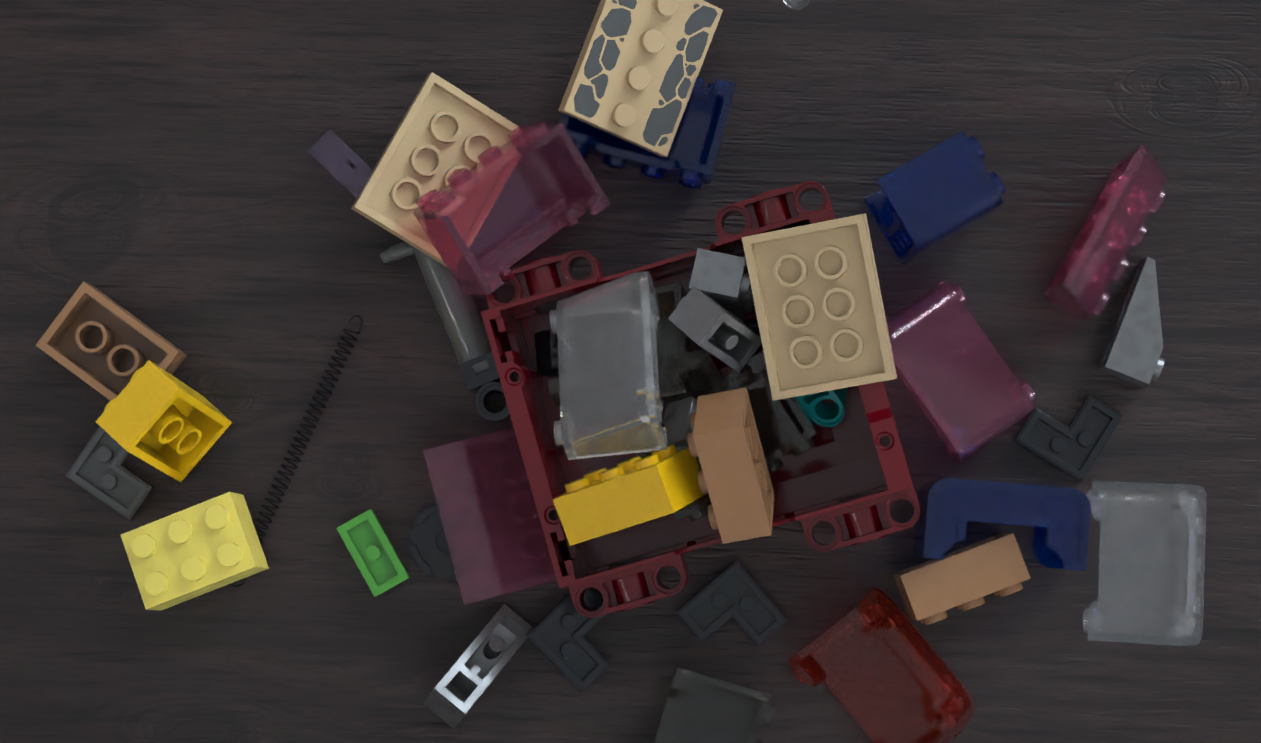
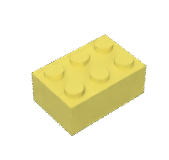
[121,492,269,611]

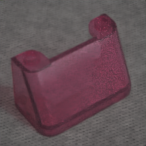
[886,281,1037,464]

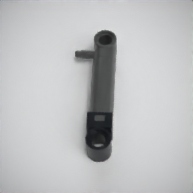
[380,241,510,423]

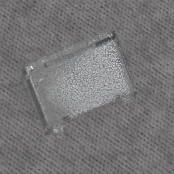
[550,271,668,460]
[1083,481,1206,646]

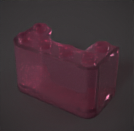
[413,122,610,295]

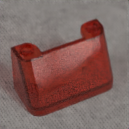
[787,588,976,743]

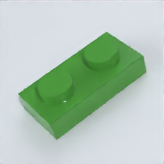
[336,509,410,597]

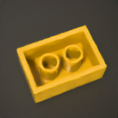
[95,360,232,483]
[552,444,707,546]

